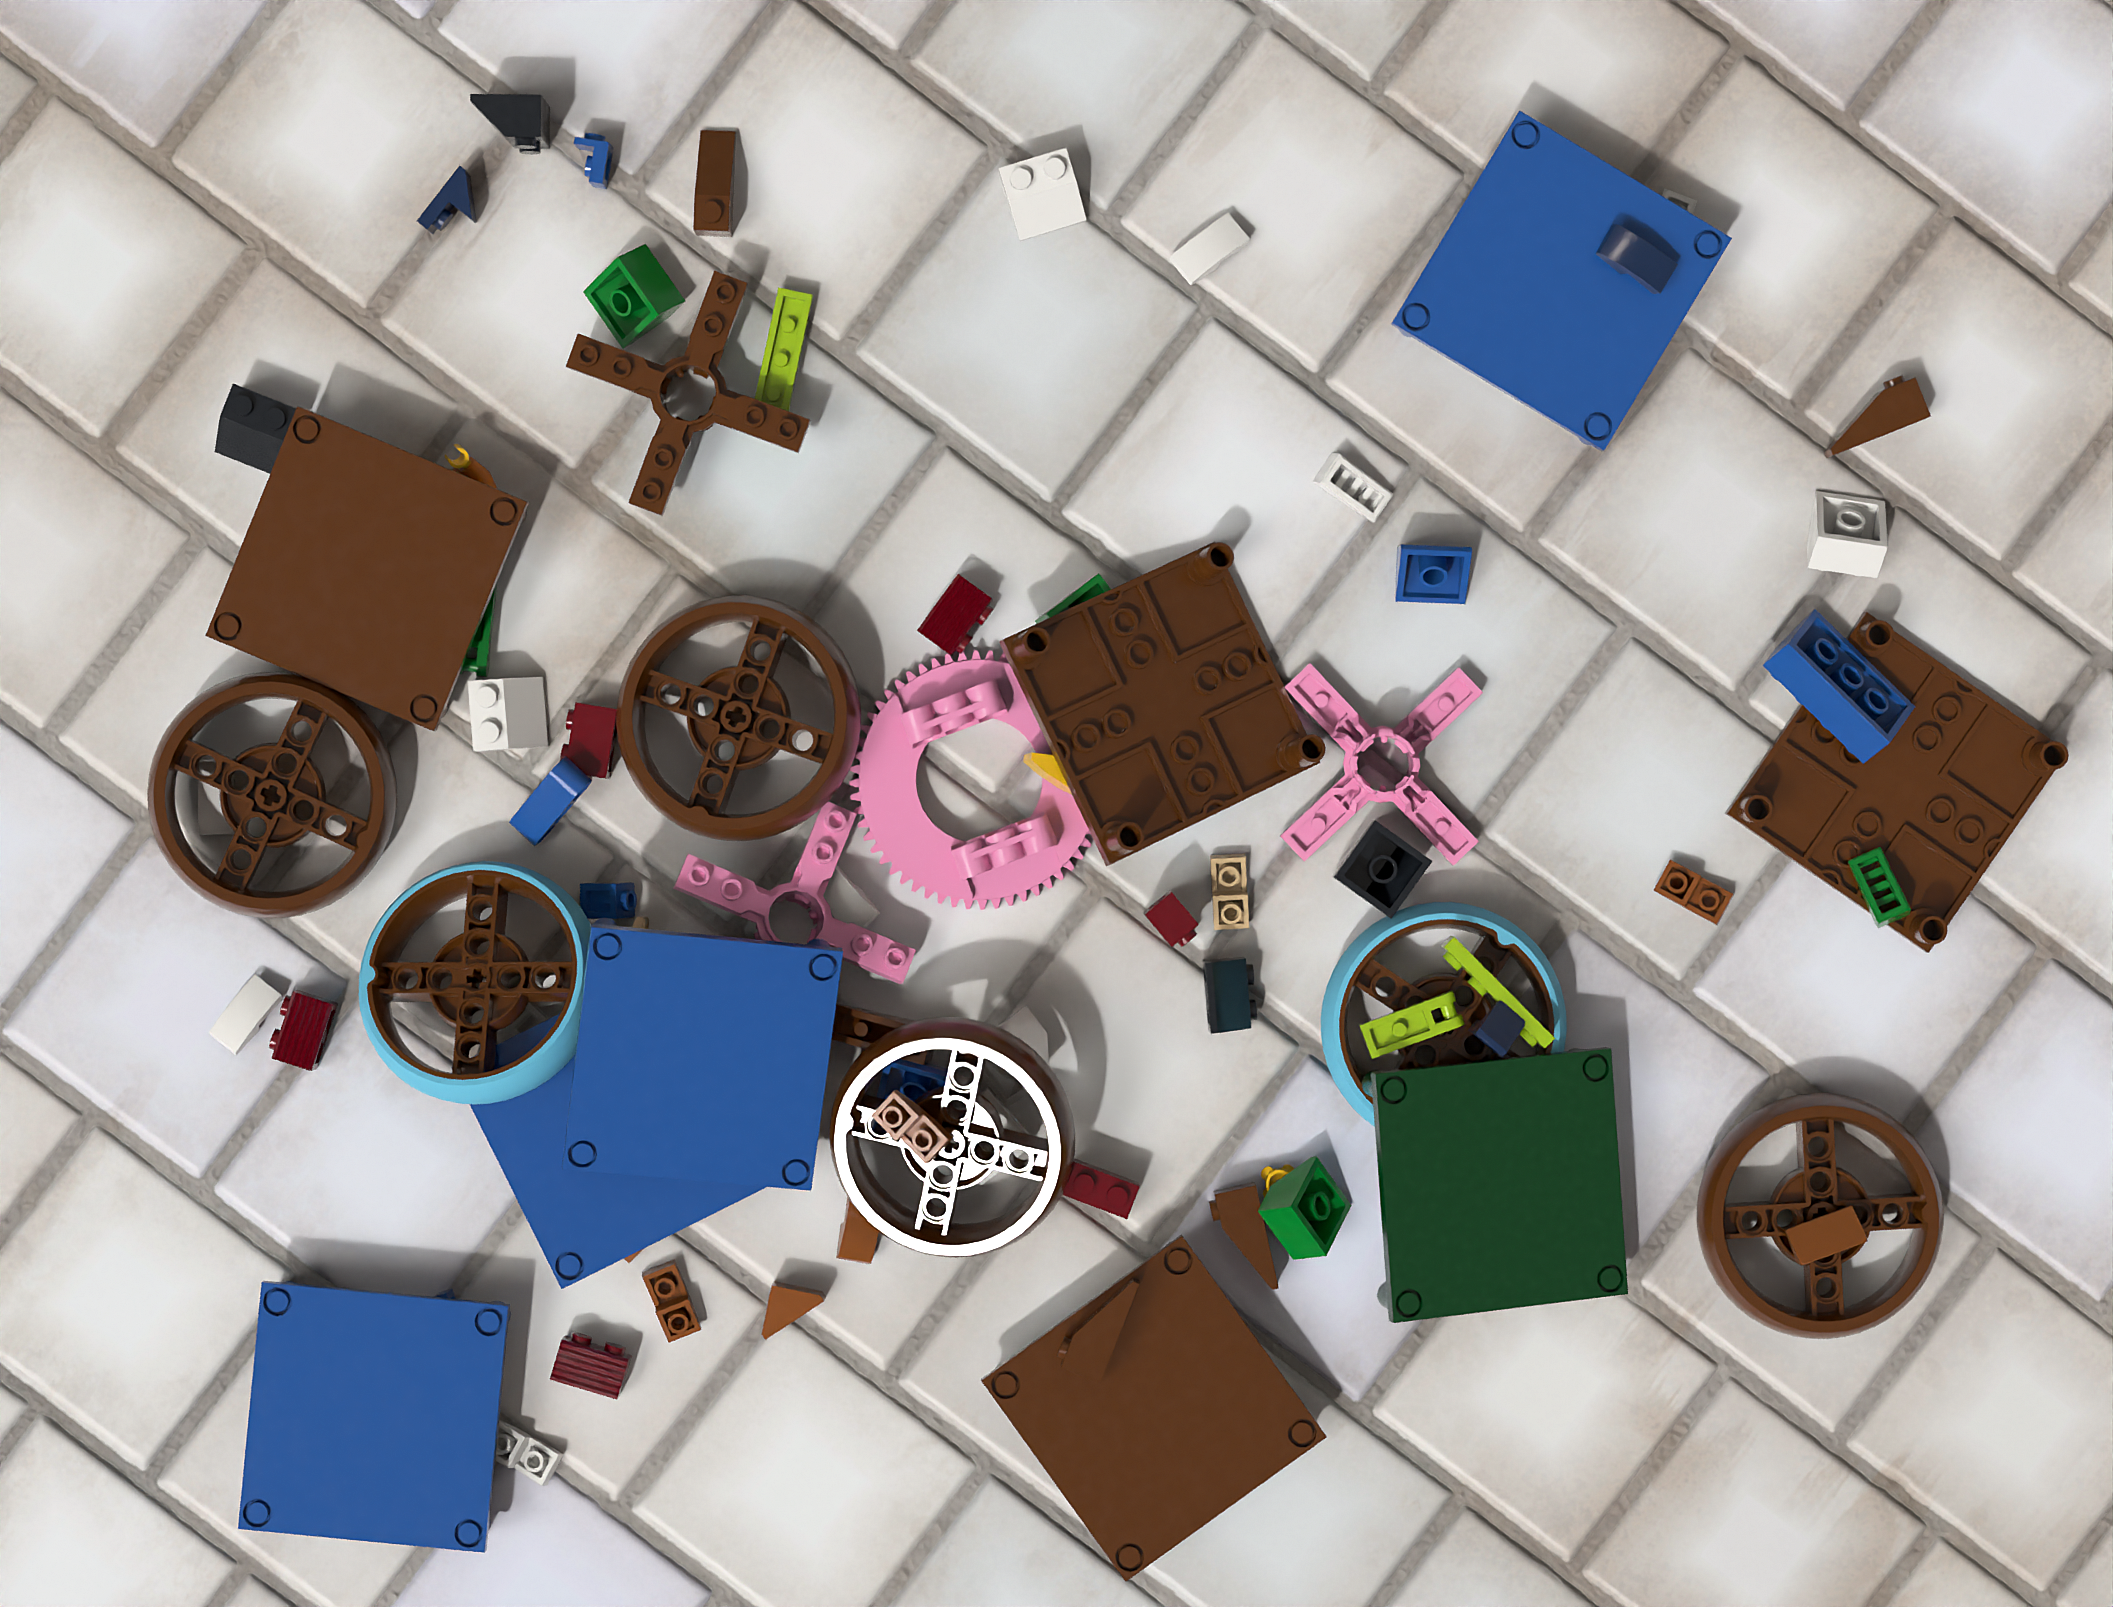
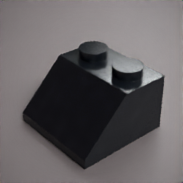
[470,94,550,155]
[214,384,296,474]
[1332,820,1432,919]
[1202,957,1257,1034]

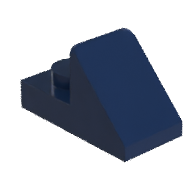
[417,165,477,234]
[1468,1001,1525,1057]

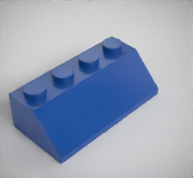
[1763,609,1915,764]

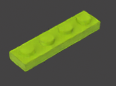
[754,287,813,411]
[1441,936,1555,1048]

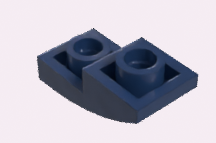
[1595,224,1678,294]

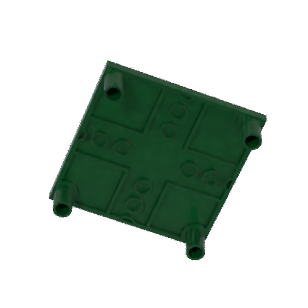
[1362,1047,1628,1323]

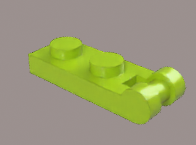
[1359,991,1465,1059]

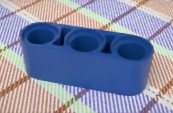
[509,756,592,846]

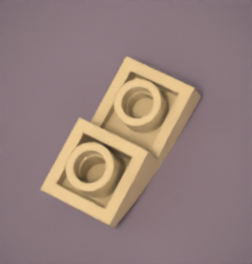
[1210,853,1249,930]

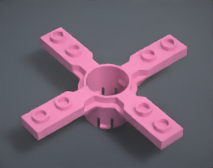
[1280,663,1483,866]
[673,802,916,984]

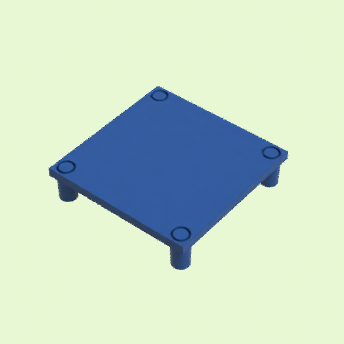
[1391,111,1732,452]
[562,918,843,1191]
[451,1013,766,1289]
[238,1281,511,1553]

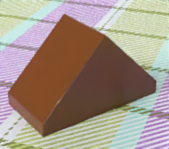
[762,1281,826,1340]

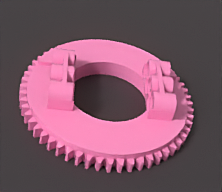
[849,650,1092,910]

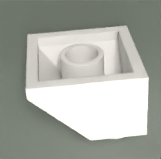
[983,1006,1049,1108]

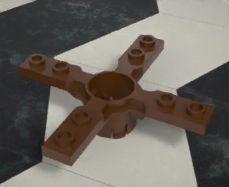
[566,271,811,516]

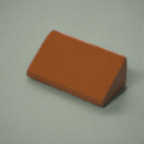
[1785,1205,1868,1265]

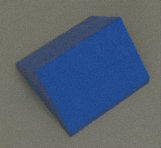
[1395,544,1472,604]
[876,1059,948,1102]

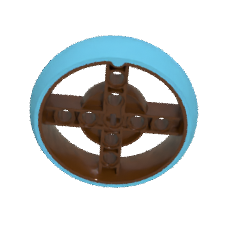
[358,861,591,1104]
[1321,902,1567,1127]

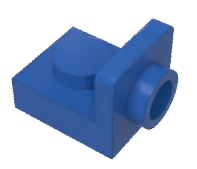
[574,133,614,189]
[580,882,637,919]

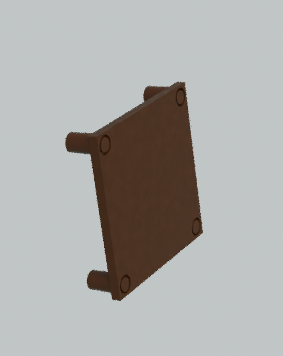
[205,406,529,731]
[999,542,1326,866]
[1725,612,2069,953]
[981,1235,1327,1582]

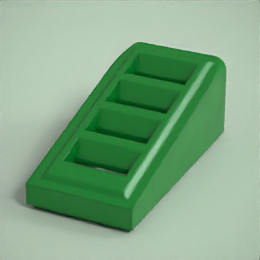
[1848,847,1911,928]

